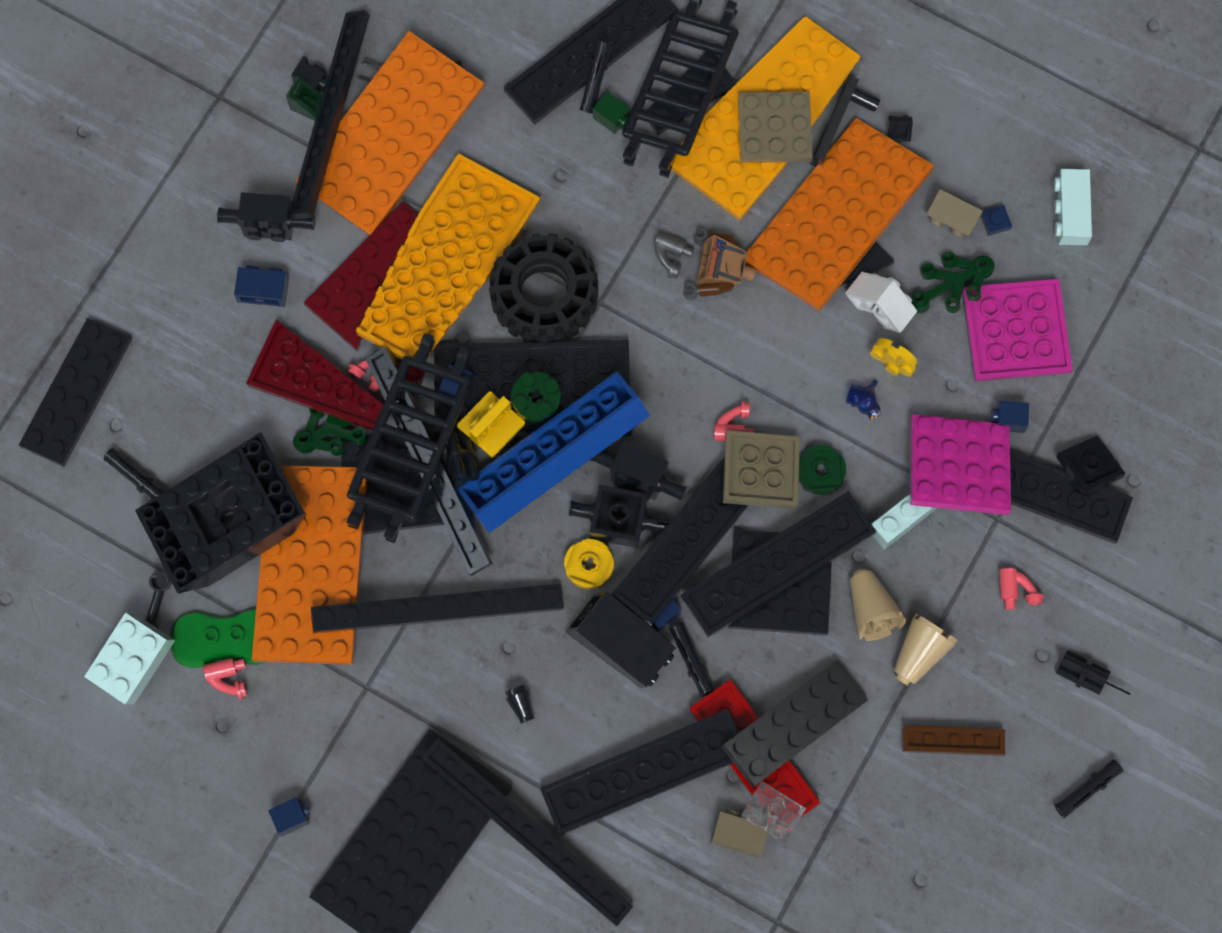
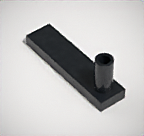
[810,76,881,167]

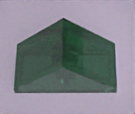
[286,76,322,121]

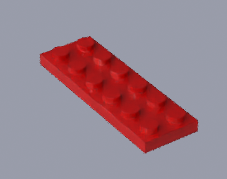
[689,679,820,834]

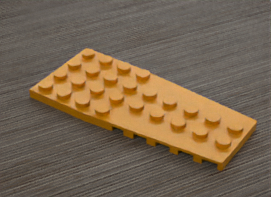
[672,17,860,221]
[356,153,541,359]

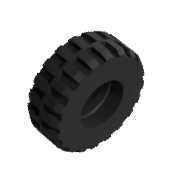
[489,233,598,343]

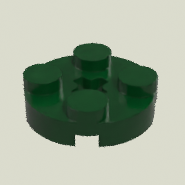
[511,372,561,422]
[799,445,846,495]

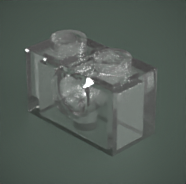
[741,782,806,843]

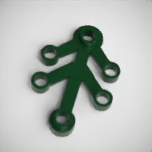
[911,252,995,313]
[293,408,367,456]

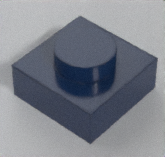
[981,205,1012,236]

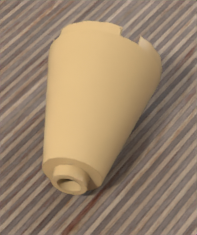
[850,569,906,641]
[893,613,958,686]

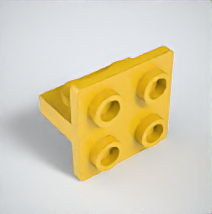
[457,392,525,458]

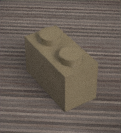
[926,189,983,239]
[711,809,770,859]

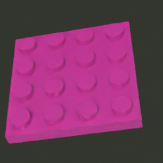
[963,279,1073,382]
[910,414,1011,515]

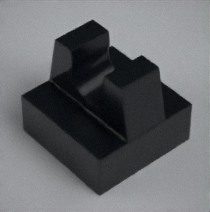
[886,115,913,142]

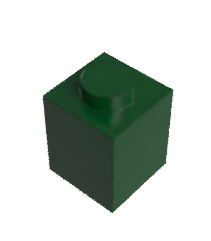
[593,91,630,134]

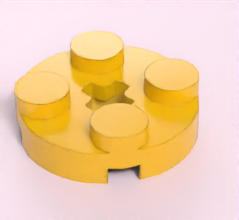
[870,338,918,377]
[564,539,614,590]

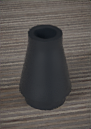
[505,685,534,724]

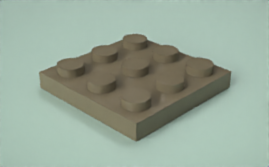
[738,92,813,163]
[722,430,800,509]

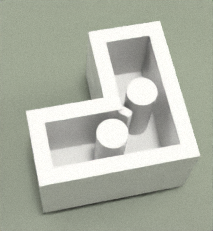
[845,272,917,333]

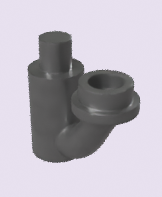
[654,231,694,279]

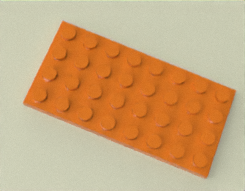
[295,31,485,236]
[745,118,934,312]
[252,466,367,665]

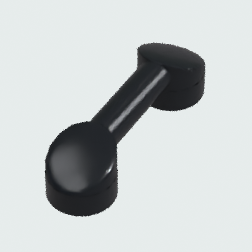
[146,571,172,628]

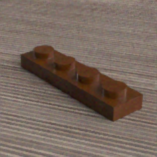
[902,725,1005,756]

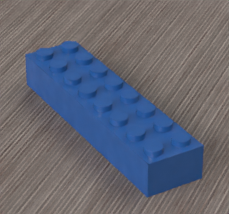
[457,372,650,533]

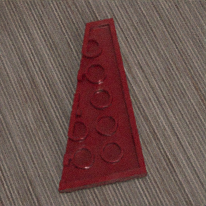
[304,202,418,351]
[246,320,383,431]

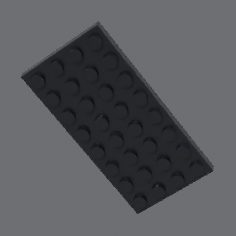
[434,340,631,439]
[309,729,513,933]

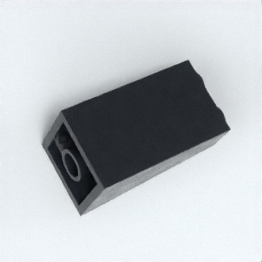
[565,591,676,688]

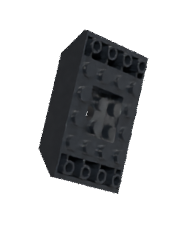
[135,432,307,594]

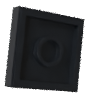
[1056,436,1125,495]

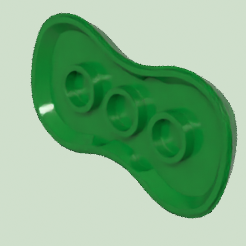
[170,607,265,668]

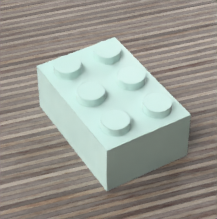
[84,612,175,704]

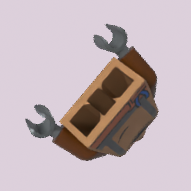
[684,227,756,301]

